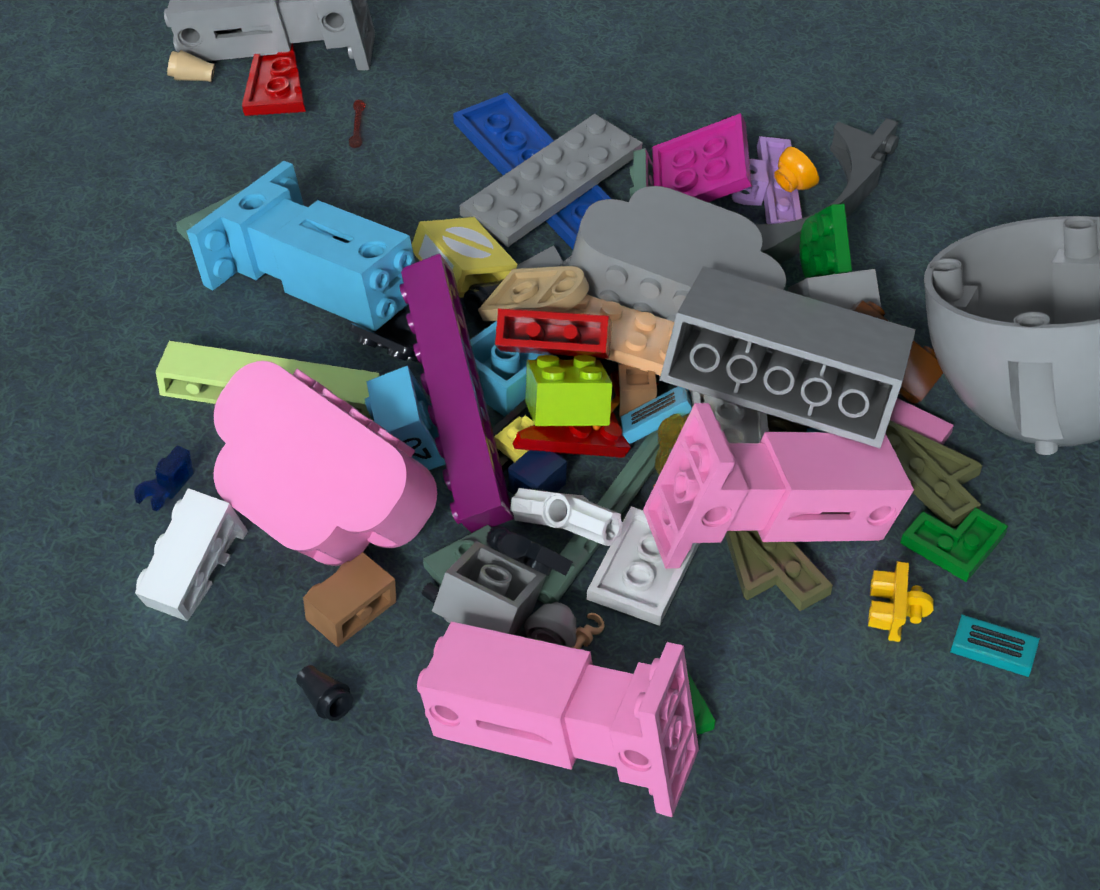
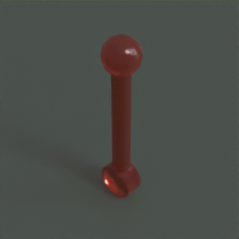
[349,99,365,148]

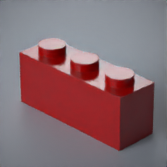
[495,308,612,359]

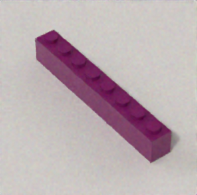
[399,253,514,533]

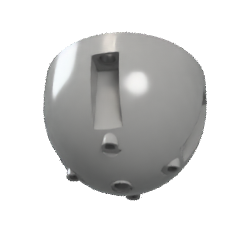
[924,216,1100,455]

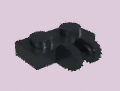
[486,526,573,576]

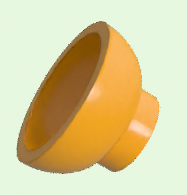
[774,147,819,192]

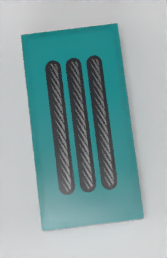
[950,615,1040,677]

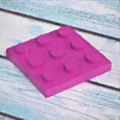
[652,113,752,203]

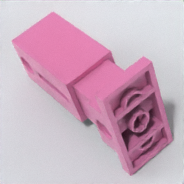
[643,403,914,569]
[417,621,699,817]

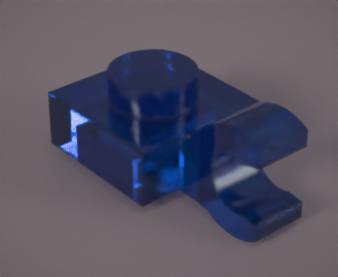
[134,445,194,511]

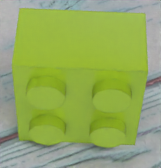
[525,355,612,426]

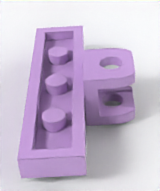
[732,136,802,224]

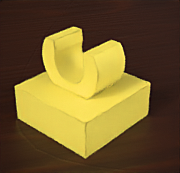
[494,415,535,462]

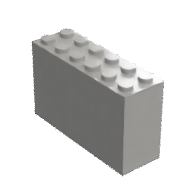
[659,266,916,448]

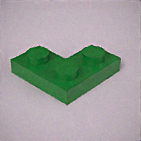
[900,507,1008,582]

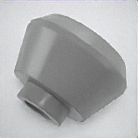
[524,602,576,647]

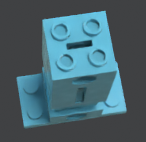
[187,161,416,331]

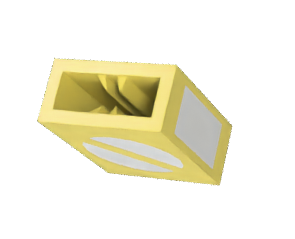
[412,217,518,297]

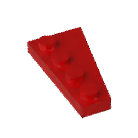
[242,43,306,116]

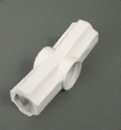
[510,488,624,546]

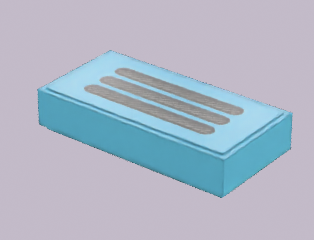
[621,386,693,444]

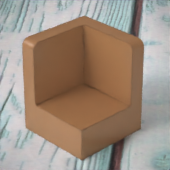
[618,364,657,418]

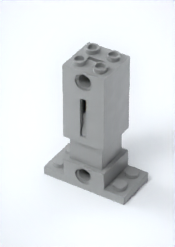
[164,0,375,70]

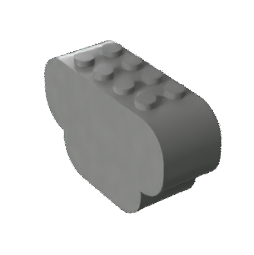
[568,186,786,322]

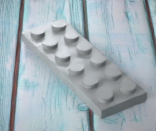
[460,114,643,247]

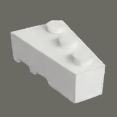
[135,488,248,621]

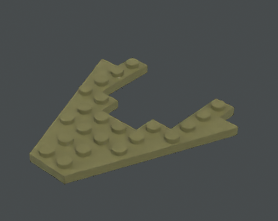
[688,389,982,611]

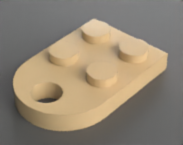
[478,266,589,321]

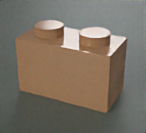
[303,552,396,647]

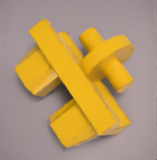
[868,561,934,642]

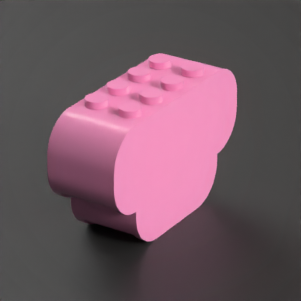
[214,361,437,566]

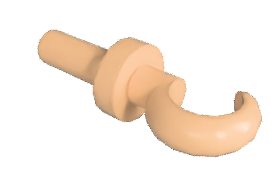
[571,613,605,649]

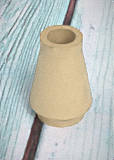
[167,50,215,82]

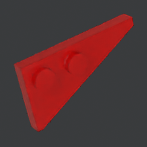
[512,412,631,458]

